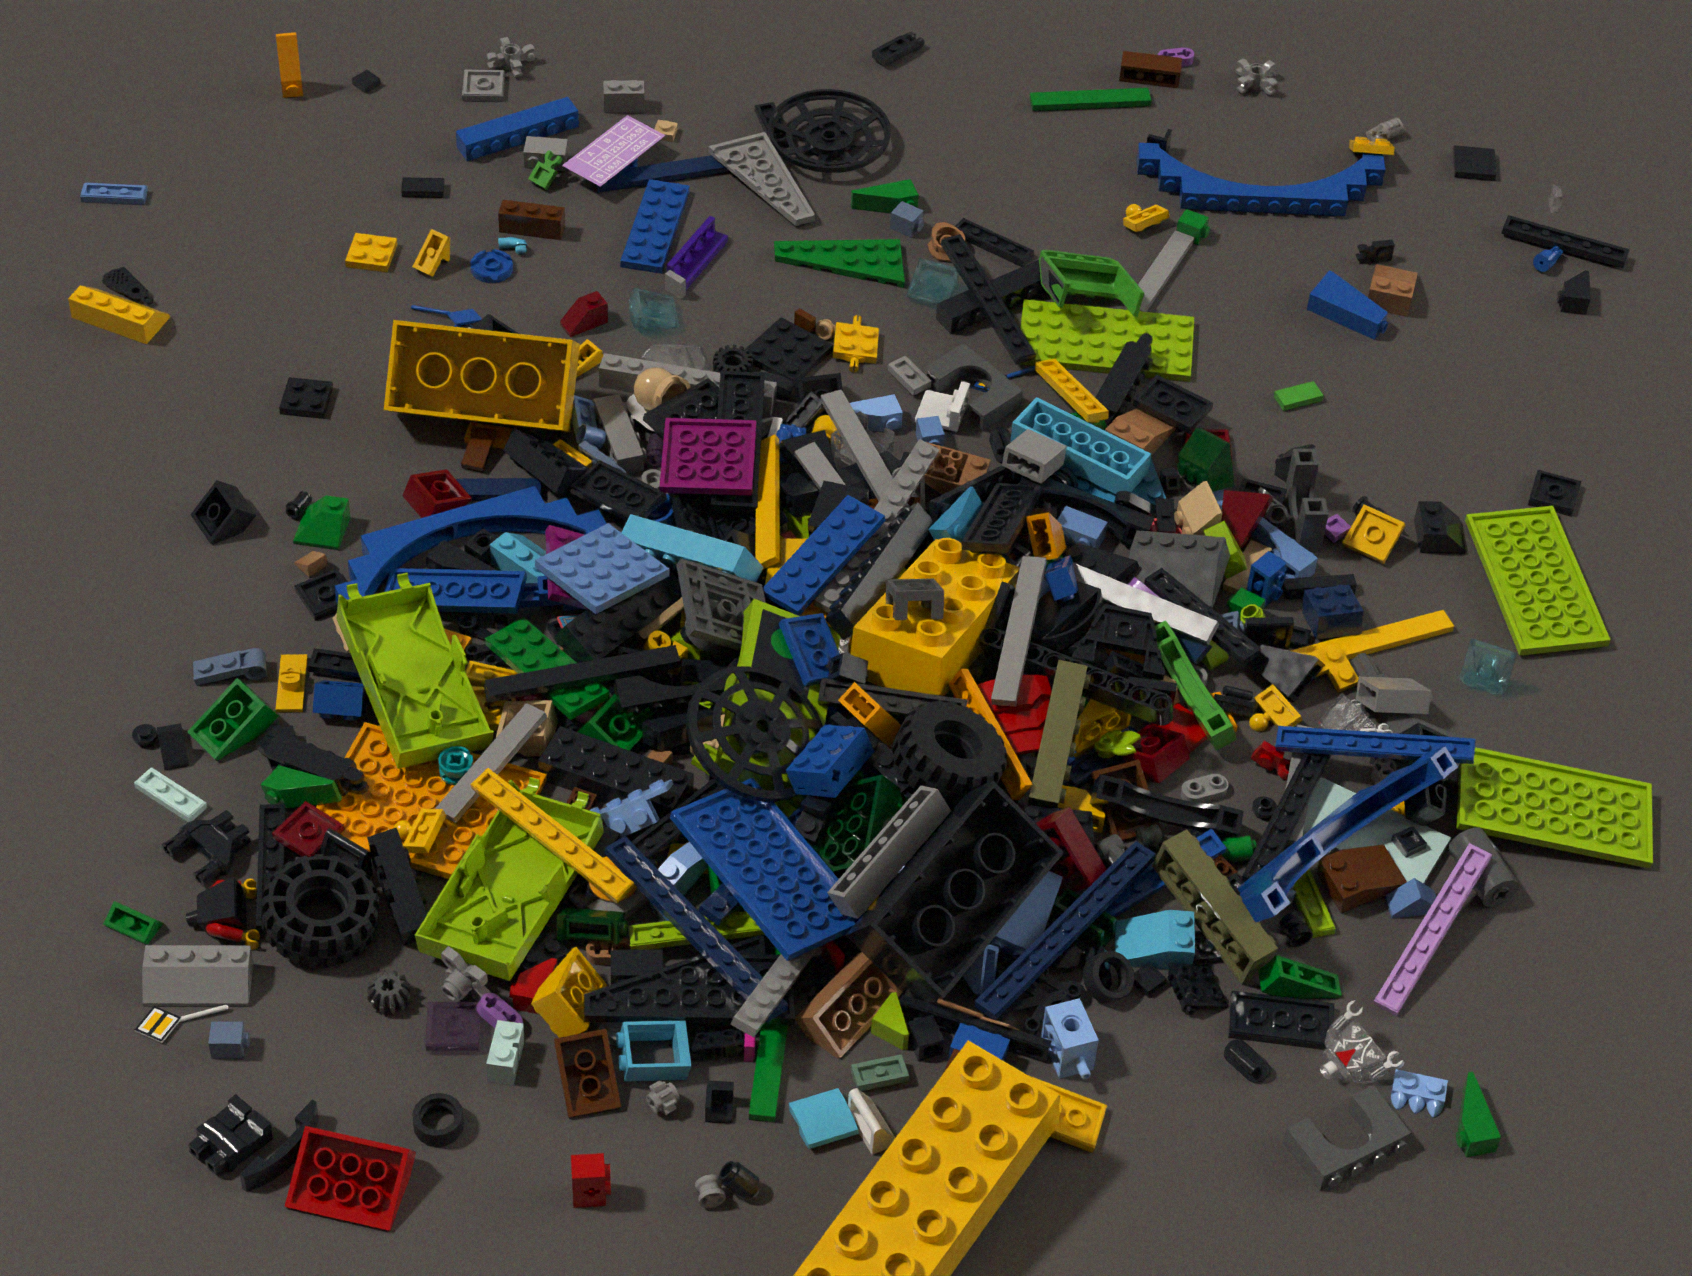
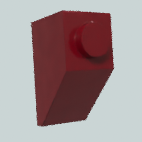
[560,291,608,337]

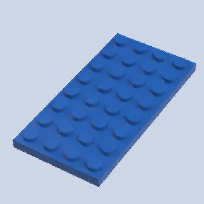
[670,778,862,961]

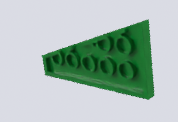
[774,239,905,288]

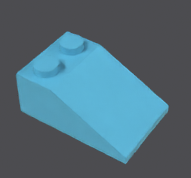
[1115,910,1195,969]

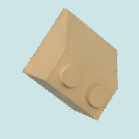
[1174,481,1222,536]
[496,700,558,757]

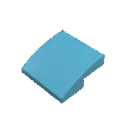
[788,1088,859,1149]

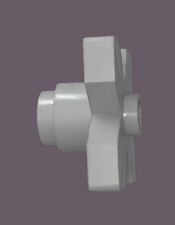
[441,946,490,1002]

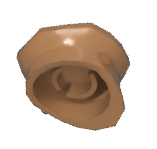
[928,222,967,262]

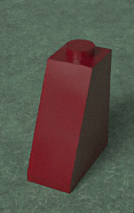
[1221,490,1273,549]

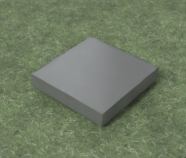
[462,70,505,102]

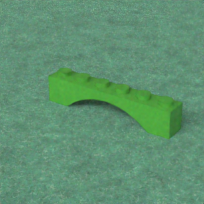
[1155,620,1237,751]

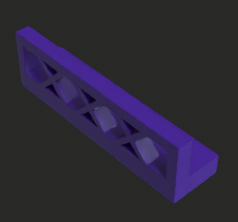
[667,216,728,290]

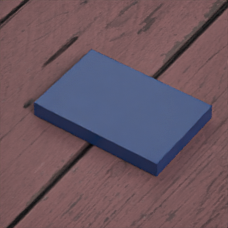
[779,613,840,687]

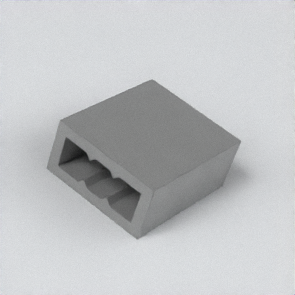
[1356,676,1432,714]

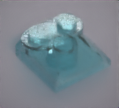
[906,258,960,305]
[628,288,679,332]
[1460,638,1517,694]

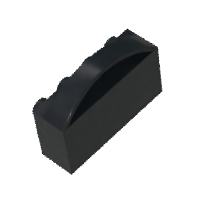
[1006,581,1104,652]

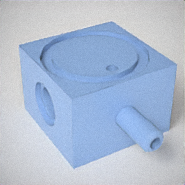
[1041,998,1099,1079]

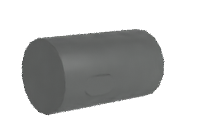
[1448,827,1519,907]

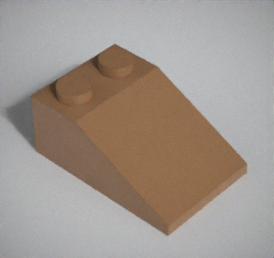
[1368,264,1418,317]
[1105,408,1176,456]

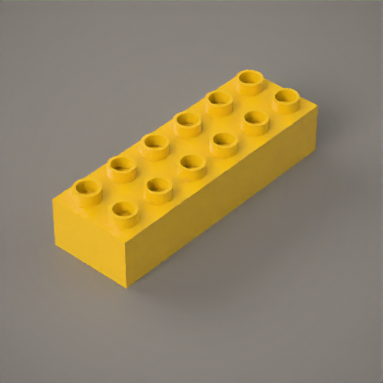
[793,1040,1060,1276]

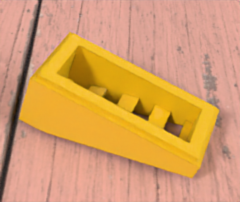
[576,339,603,378]

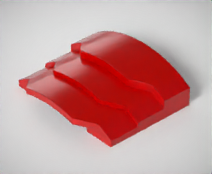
[953,675,1052,756]

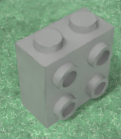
[1002,429,1067,483]

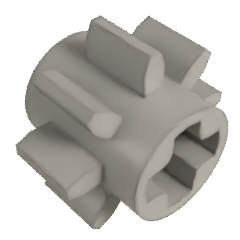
[646,1080,680,1115]

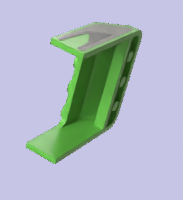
[1039,250,1144,317]

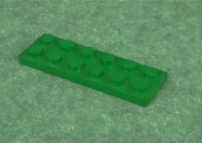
[485,617,610,720]

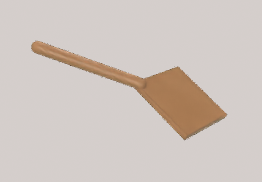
[937,999,1020,1031]

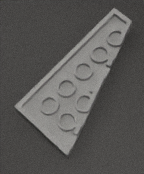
[708,132,815,226]

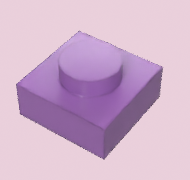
[1324,514,1351,543]

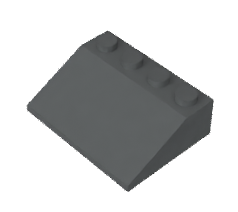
[1125,531,1230,608]

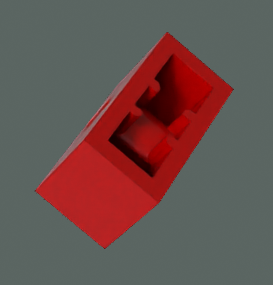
[571,1153,611,1208]

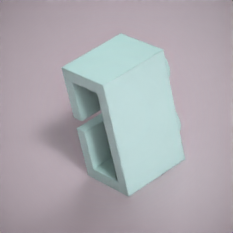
[486,1020,525,1085]

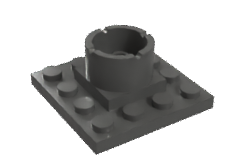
[676,558,766,654]

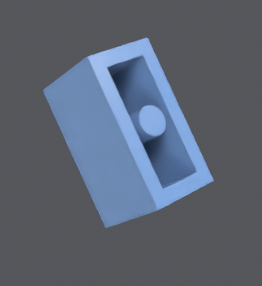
[1057,506,1108,549]

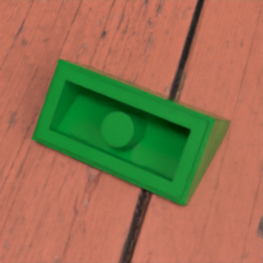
[103,901,163,945]

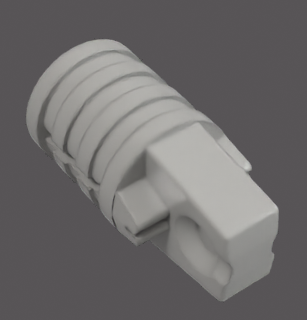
[1366,118,1404,142]

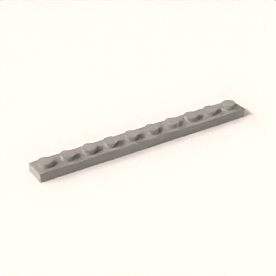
[814,439,939,613]

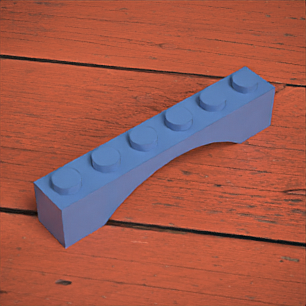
[1213,489,1318,579]

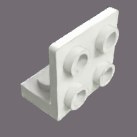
[915,381,970,432]

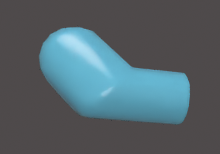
[498,237,527,254]

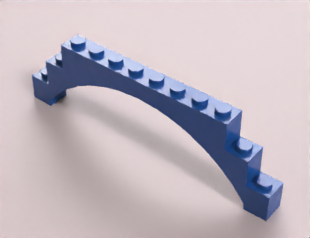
[1137,143,1385,216]
[335,486,607,603]
[1237,746,1458,923]

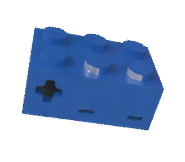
[786,725,874,798]

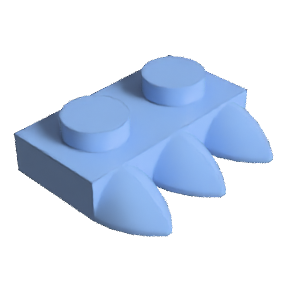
[1391,1069,1448,1118]

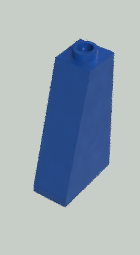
[1307,270,1388,340]

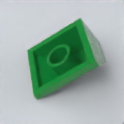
[293,495,351,551]

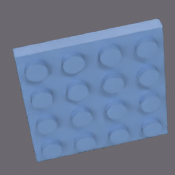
[535,523,669,614]

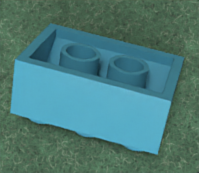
[489,532,546,583]

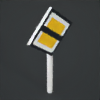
[134,1005,229,1043]

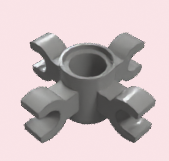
[487,37,535,77]
[1235,59,1277,95]

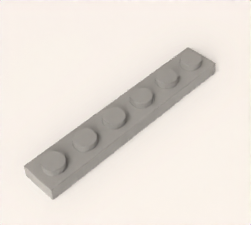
[731,947,818,1037]

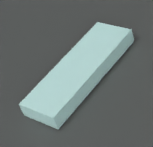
[134,767,207,822]

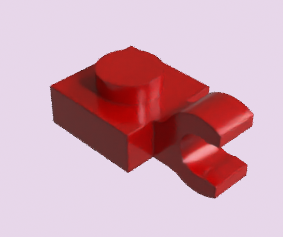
[1250,740,1291,780]

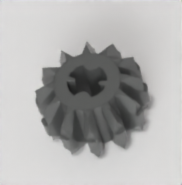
[366,970,411,1015]

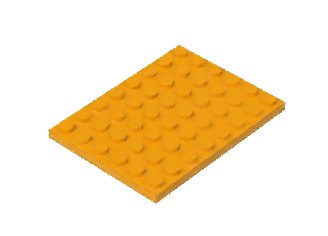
[316,722,547,879]

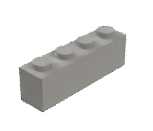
[593,394,647,474]

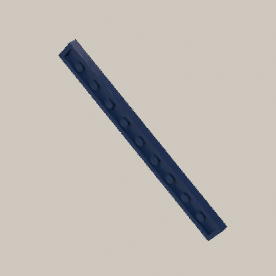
[605,836,788,1022]
[975,841,1156,1020]

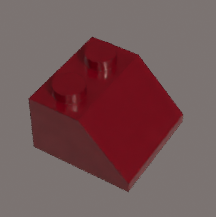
[402,469,472,518]
[1120,725,1190,783]

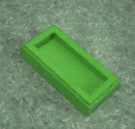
[1274,381,1324,411]

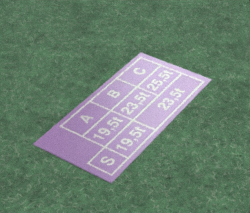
[562,115,665,187]

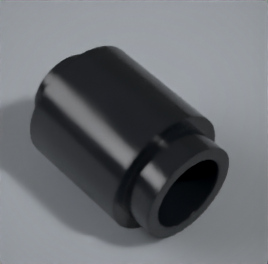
[719,1161,759,1199]

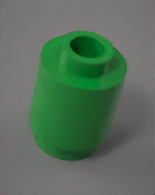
[1221,836,1257,863]

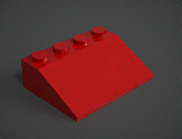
[284,1126,416,1231]

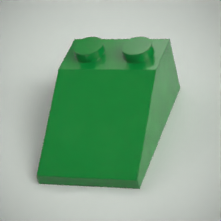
[187,678,279,761]

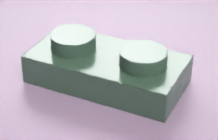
[851,1054,909,1091]

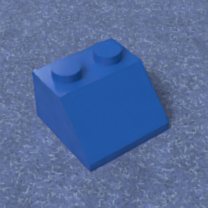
[313,680,369,720]

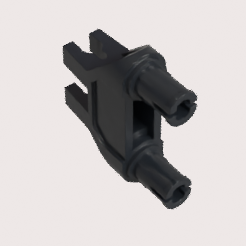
[162,810,251,886]

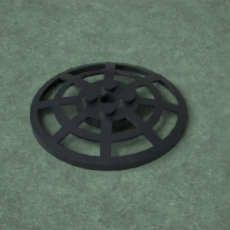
[768,89,891,173]
[686,666,823,802]

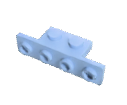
[590,779,673,838]

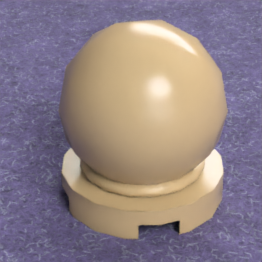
[634,367,691,410]

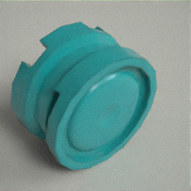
[438,746,473,785]

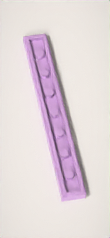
[1374,843,1492,1016]

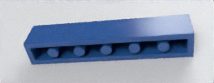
[456,97,579,161]

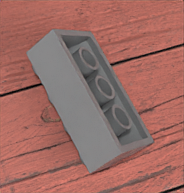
[142,945,254,1007]

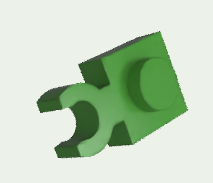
[528,150,562,190]

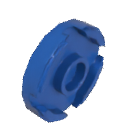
[471,249,513,283]

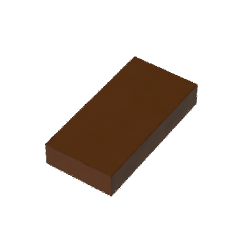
[461,426,497,472]

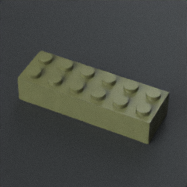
[1152,829,1278,985]

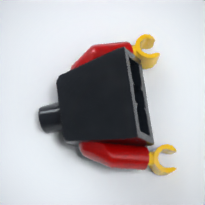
[186,877,260,950]

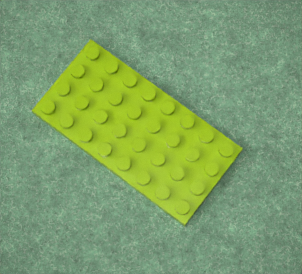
[1020,299,1194,382]
[1465,506,1611,656]
[1457,747,1653,869]

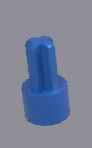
[1533,246,1563,272]

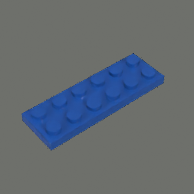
[620,179,690,274]
[763,495,886,616]
[384,568,527,614]

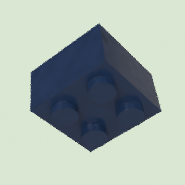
[1302,585,1364,640]

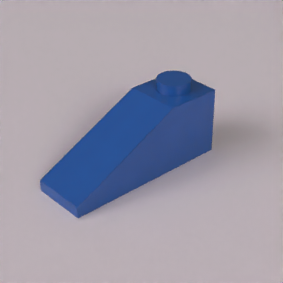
[1044,555,1078,602]

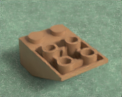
[924,442,991,495]

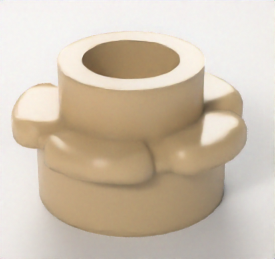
[815,319,836,340]

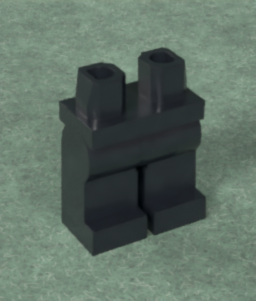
[188,1094,273,1175]

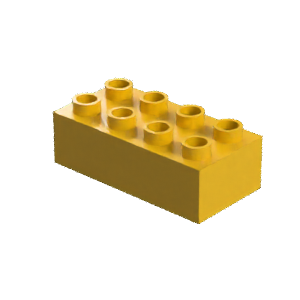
[383,320,580,432]
[851,538,1020,696]

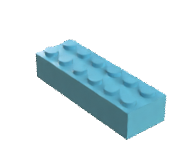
[1011,397,1151,494]
[621,514,763,582]

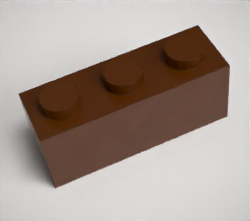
[1119,51,1182,88]
[498,200,565,240]

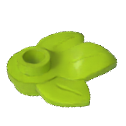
[1094,730,1141,758]

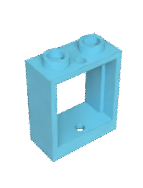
[616,1021,691,1081]

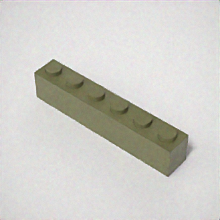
[1028,660,1091,808]

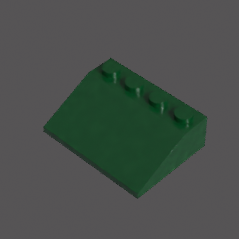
[813,775,901,879]

